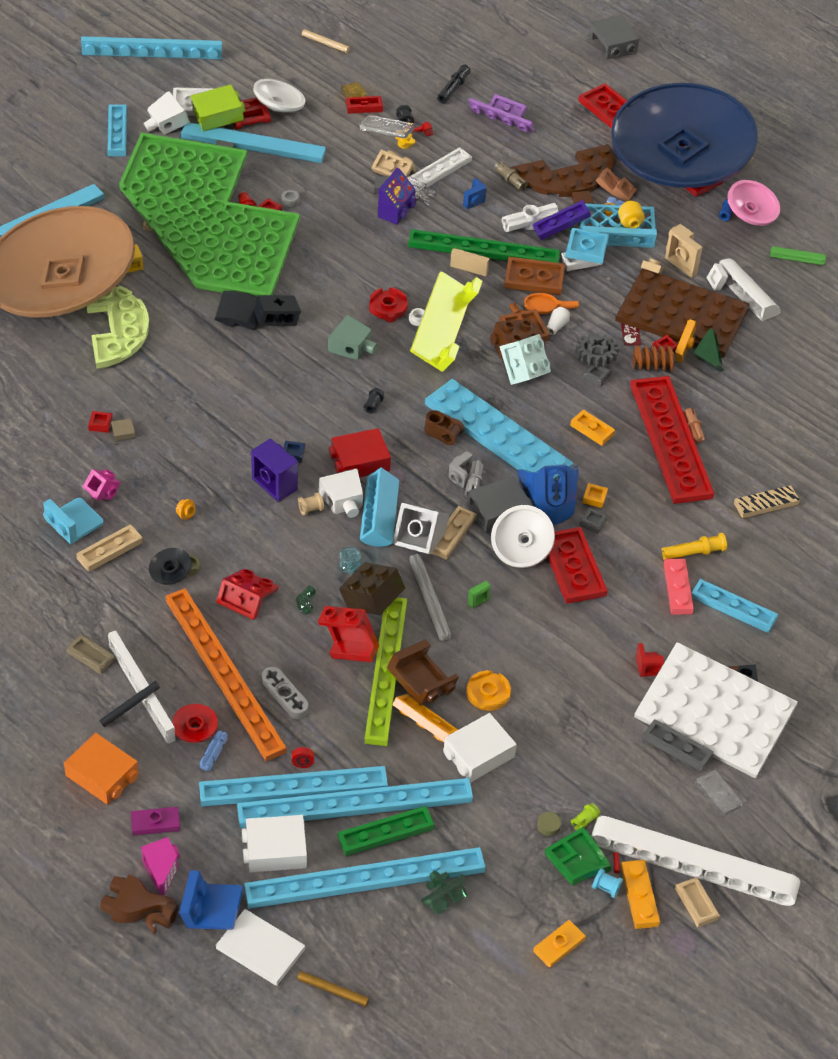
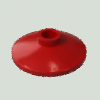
[172,704,218,743]

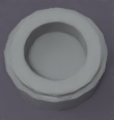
[281,190,300,207]

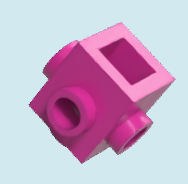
[83,469,121,501]

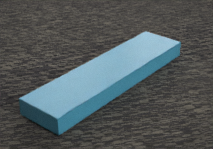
[107,104,127,156]
[691,579,778,633]

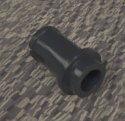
[363,388,384,414]

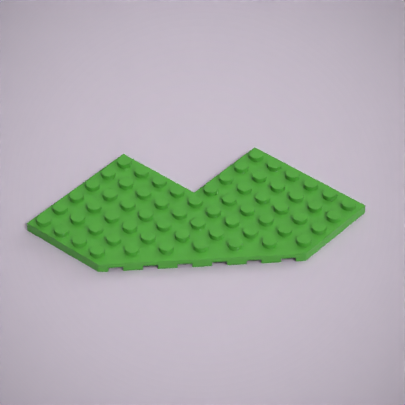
[119,133,300,297]

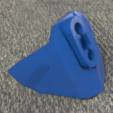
[517,465,579,525]

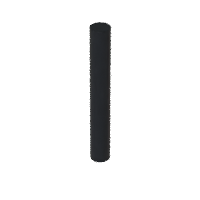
[100,680,161,727]

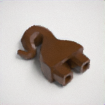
[100,874,179,934]

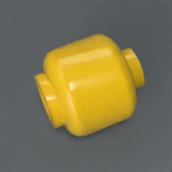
[618,201,645,229]

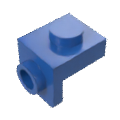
[463,178,487,209]

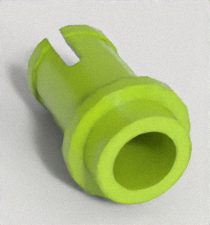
[571,803,601,830]

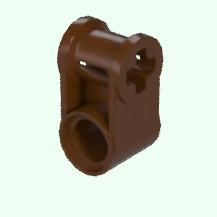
[424,410,465,445]

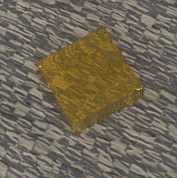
[342,81,366,97]

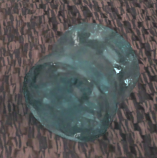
[339,547,361,574]

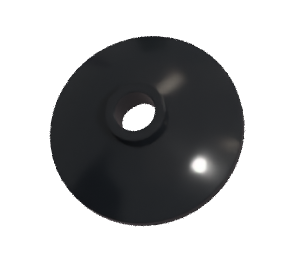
[149,548,192,585]

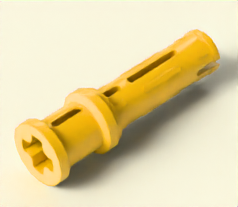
[661,533,727,559]

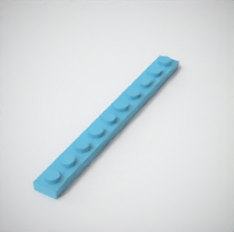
[237,778,473,828]
[244,847,485,909]

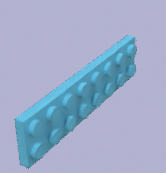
[425,379,573,479]

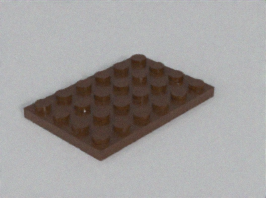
[615,268,750,358]

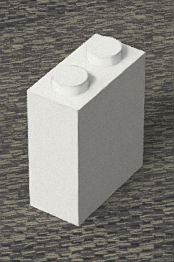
[443,713,517,783]
[242,815,307,872]

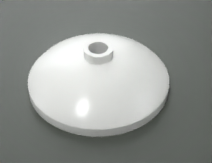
[253,79,305,112]
[491,505,555,568]

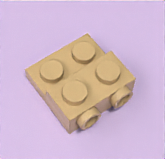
[665,224,702,278]

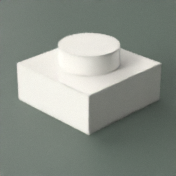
[707,263,728,291]

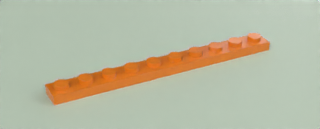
[165,588,286,762]

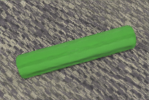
[770,246,826,265]

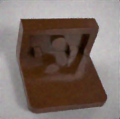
[490,319,545,364]

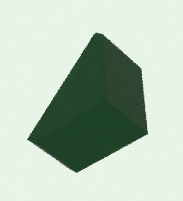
[693,328,724,371]

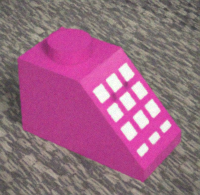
[141,837,180,895]

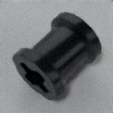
[396,105,415,129]

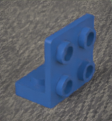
[179,870,243,930]

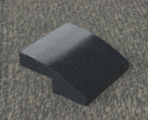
[214,291,257,330]

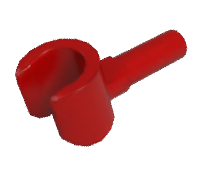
[407,122,433,136]

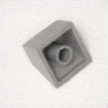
[392,503,450,554]

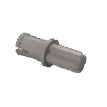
[464,460,483,498]

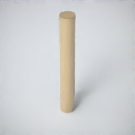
[302,29,350,53]

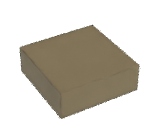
[111,418,135,441]

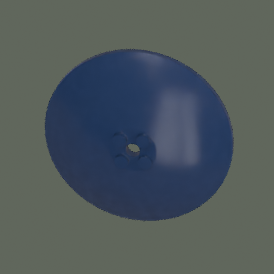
[611,83,758,188]

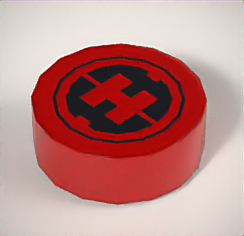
[291,747,314,768]

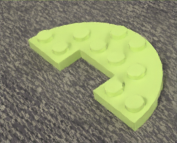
[86,285,149,369]

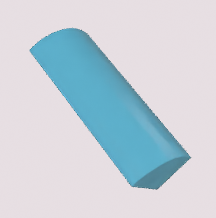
[360,468,399,547]

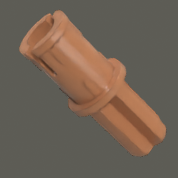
[683,408,705,444]

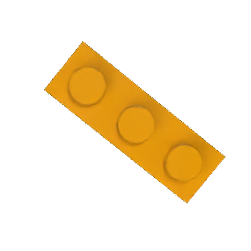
[393,694,458,742]
[621,860,660,929]

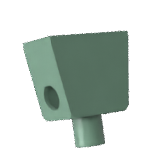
[328,315,378,359]

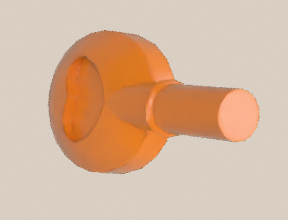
[524,293,579,314]

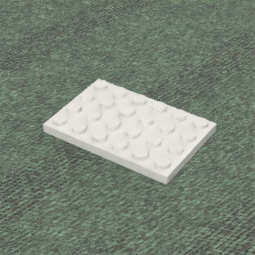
[634,642,798,779]

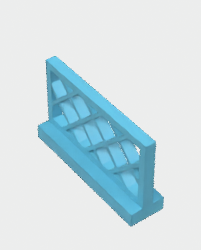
[580,204,657,248]

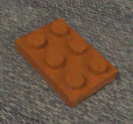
[504,257,565,295]

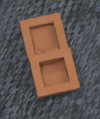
[595,167,637,201]

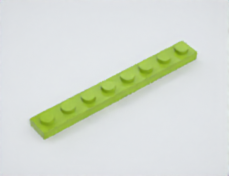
[364,597,407,746]

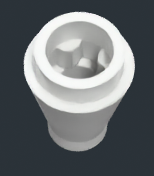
[546,307,570,336]

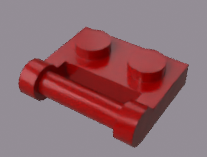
[234,97,271,129]

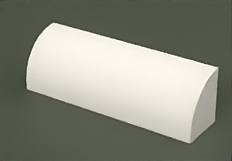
[719,258,781,321]

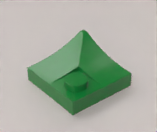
[544,827,611,886]

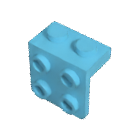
[43,498,104,545]

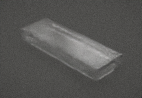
[359,115,414,139]

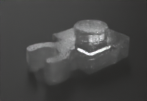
[408,176,436,205]

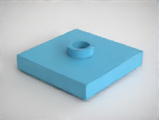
[565,228,609,264]

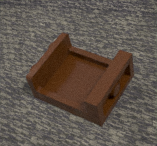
[387,639,459,706]

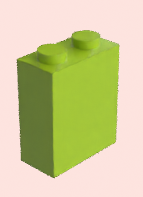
[190,84,245,131]

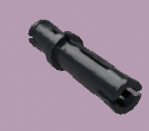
[437,64,471,104]

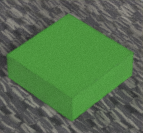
[467,581,491,608]

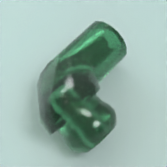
[296,585,316,615]

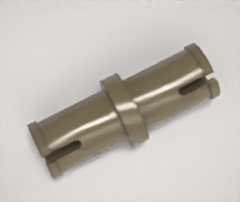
[494,161,528,191]

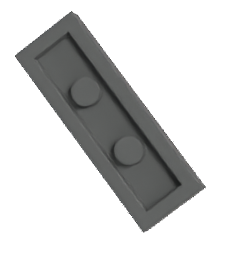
[642,719,714,772]

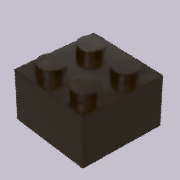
[339,562,406,616]

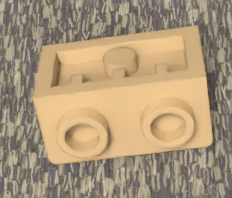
[371,150,416,178]

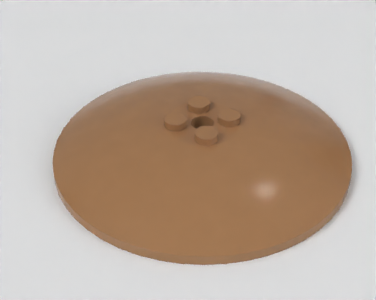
[0,206,135,318]

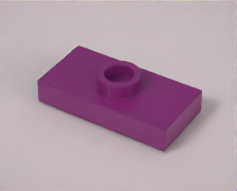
[131,807,180,836]

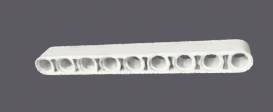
[591,816,800,906]

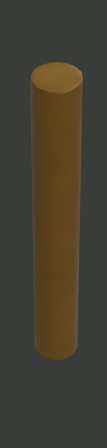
[297,971,370,1007]

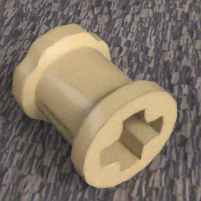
[298,492,324,516]

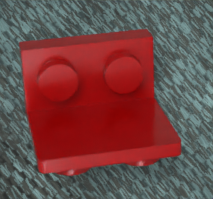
[216,569,279,620]

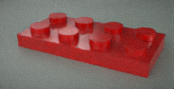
[547,527,608,604]

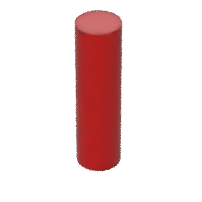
[613,852,620,873]

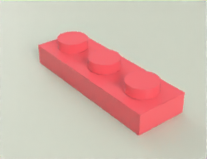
[663,559,694,615]

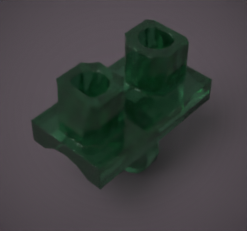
[421,871,467,915]

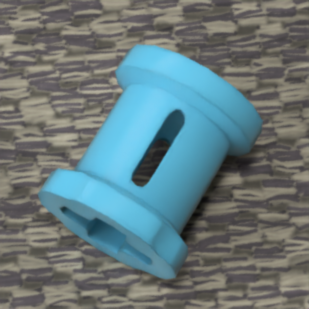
[592,868,623,898]

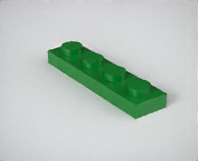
[337,806,434,857]

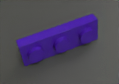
[532,200,591,240]

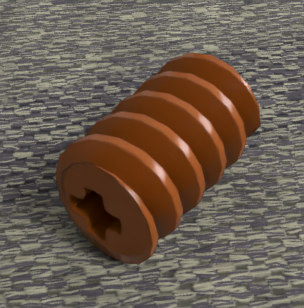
[632,345,674,371]

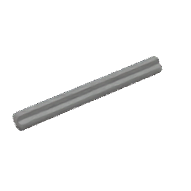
[409,554,451,641]

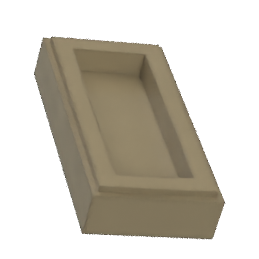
[66,634,115,674]

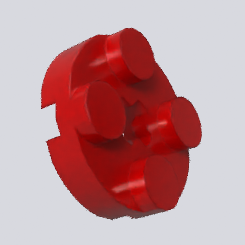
[369,288,408,323]

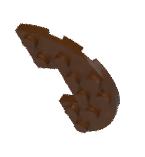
[510,144,614,197]

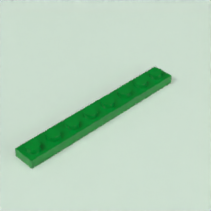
[408,229,560,263]

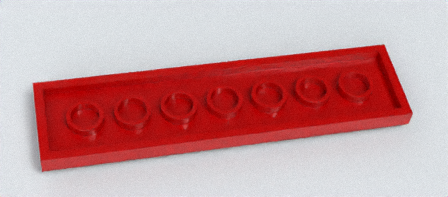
[630,376,714,504]

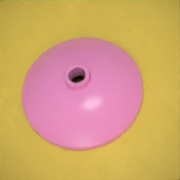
[727,180,780,226]

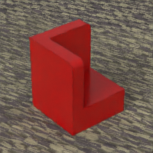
[636,643,664,677]

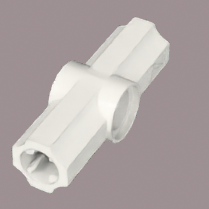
[502,203,558,232]

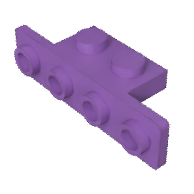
[468,94,535,133]

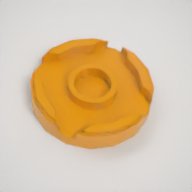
[466,670,511,711]

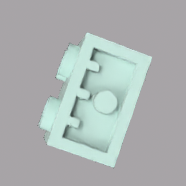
[500,334,551,385]

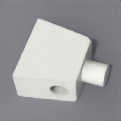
[143,91,190,134]
[319,469,363,518]

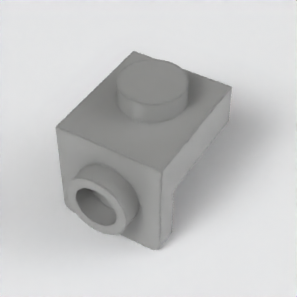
[449,451,473,488]

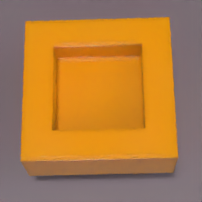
[582,483,608,508]

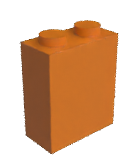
[64,732,139,805]

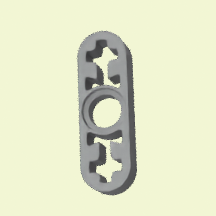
[262,667,308,720]

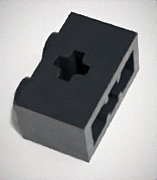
[254,295,301,326]

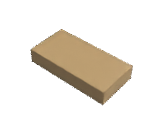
[450,248,489,276]
[675,877,720,928]

